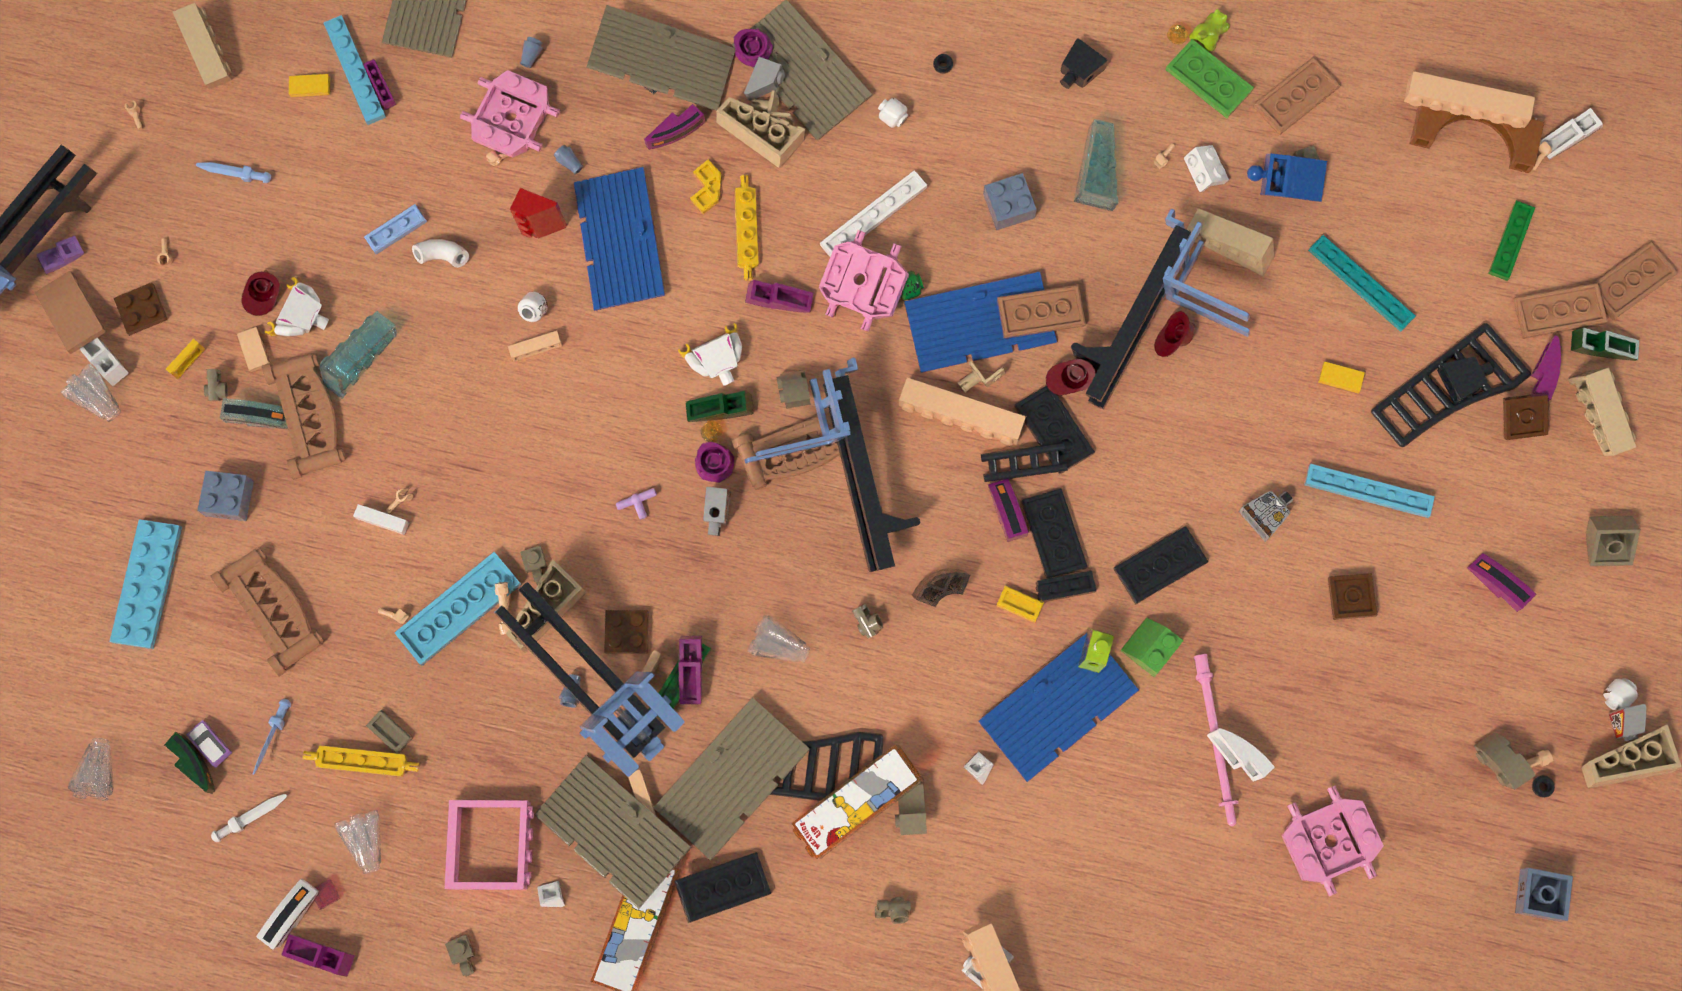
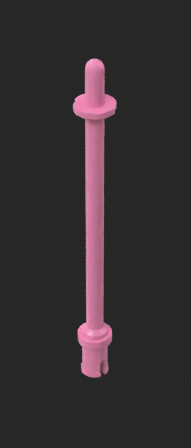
[1194,654,1239,826]

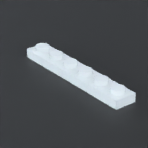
[820,170,927,257]

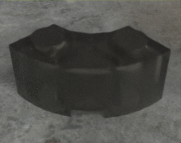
[912,569,971,607]

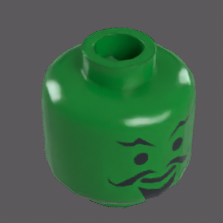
[900,271,924,300]

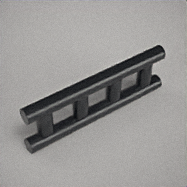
[981,442,1068,482]

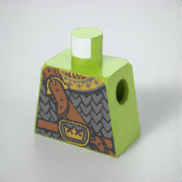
[1078,628,1114,673]

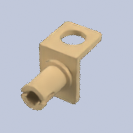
[751,90,794,125]
[958,361,1006,393]

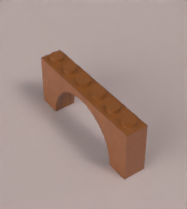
[1410,106,1544,173]

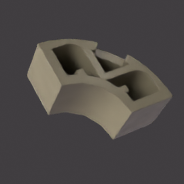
[776,370,811,409]
[1474,732,1536,790]
[894,776,927,835]

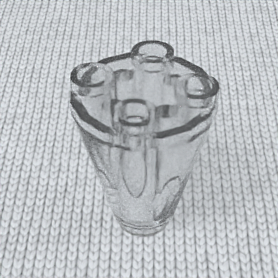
[61,364,121,422]
[747,615,810,663]
[68,738,114,801]
[334,810,381,874]

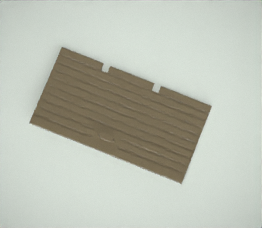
[382,0,466,58]
[732,0,872,141]
[586,5,735,111]
[653,697,810,860]
[534,755,692,909]

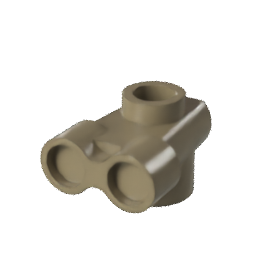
[204,369,228,401]
[852,604,883,638]
[875,897,911,924]

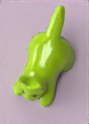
[1189,9,1230,52]

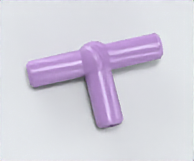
[616,488,657,520]

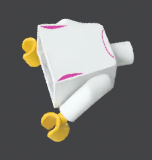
[265,277,329,336]
[678,323,742,386]

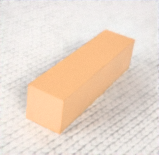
[508,331,562,362]
[628,770,658,818]

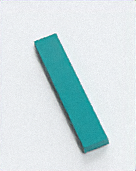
[1308,235,1416,332]

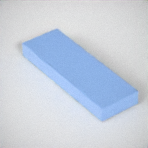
[364,204,427,254]

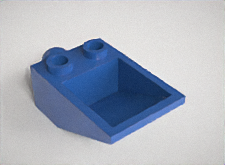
[1247,153,1327,202]

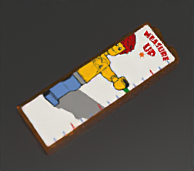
[791,745,924,859]
[590,866,680,991]

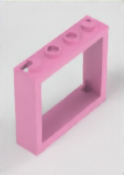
[445,800,534,890]

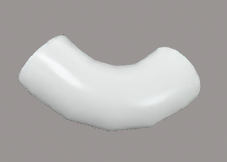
[412,239,469,268]

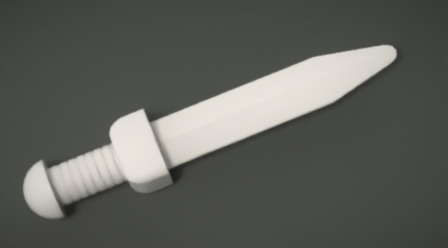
[211,794,287,842]

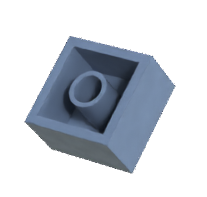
[983,173,1037,230]
[197,471,254,521]
[1515,868,1573,922]

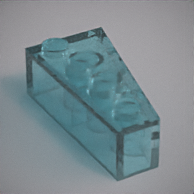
[1074,119,1118,211]
[319,311,397,399]

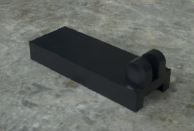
[1036,571,1097,603]

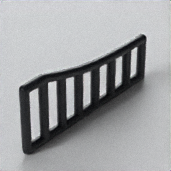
[1371,323,1531,448]
[770,731,884,801]

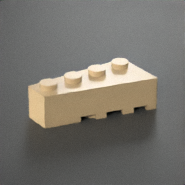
[173,3,232,89]
[716,97,805,168]
[1187,208,1274,276]
[1568,368,1636,456]
[506,559,586,653]
[1581,724,1682,788]

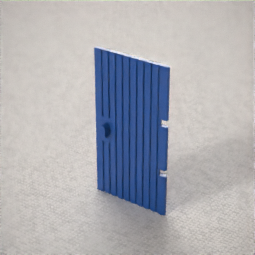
[574,167,665,311]
[904,272,1057,373]
[978,633,1139,782]

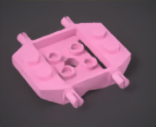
[460,70,560,158]
[819,230,909,332]
[1281,786,1384,896]

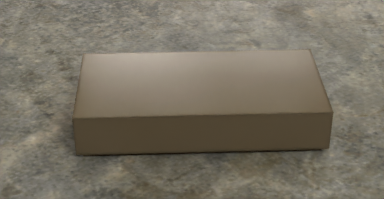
[366,710,413,754]

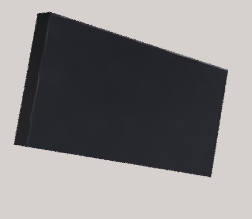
[1014,386,1095,475]
[1021,488,1088,579]
[1113,526,1208,605]
[674,852,771,923]

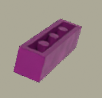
[363,59,397,110]

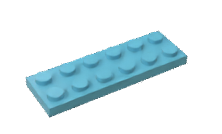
[109,519,182,649]
[395,552,522,666]

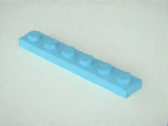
[324,15,386,125]
[1304,464,1435,518]

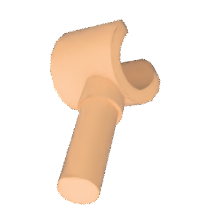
[125,100,143,130]
[1533,142,1552,170]
[1154,143,1175,169]
[486,151,508,166]
[157,238,173,265]
[386,489,413,513]
[378,608,409,624]

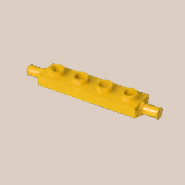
[735,175,758,281]
[303,746,420,777]

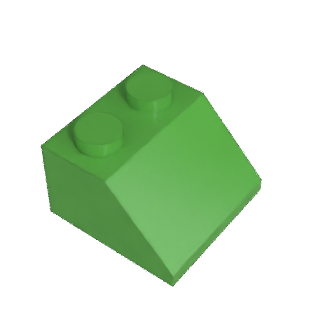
[1120,618,1184,677]

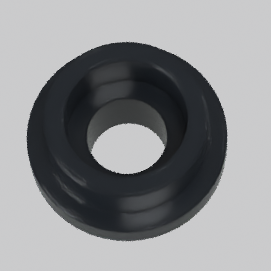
[933,54,953,74]
[1532,775,1555,798]

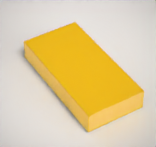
[289,74,330,97]
[166,339,205,379]
[1318,361,1365,394]
[996,586,1044,623]

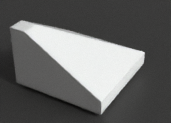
[964,751,993,785]
[537,881,565,907]

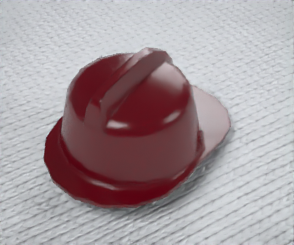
[241,270,280,316]
[1154,311,1195,357]
[1046,359,1095,395]

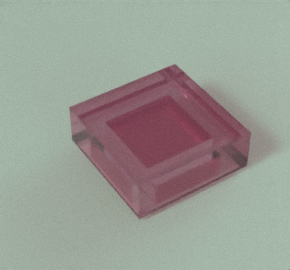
[314,879,341,910]

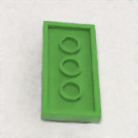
[1165,39,1254,118]

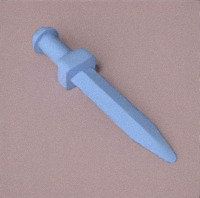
[196,162,271,183]
[253,699,291,775]

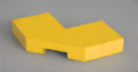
[690,159,722,215]

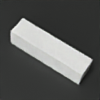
[353,504,409,535]

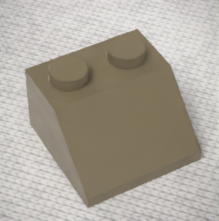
[1586,516,1641,566]

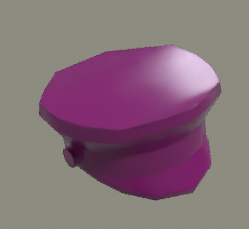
[734,28,773,67]
[695,441,734,483]

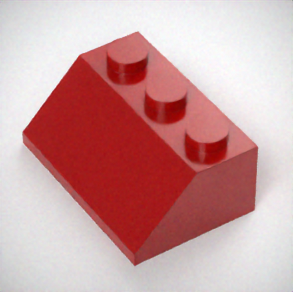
[510,188,567,239]

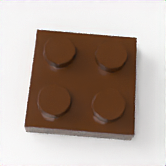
[114,282,168,336]
[1503,393,1548,440]
[1328,573,1378,620]
[604,610,649,654]

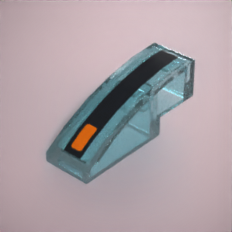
[220,398,288,429]

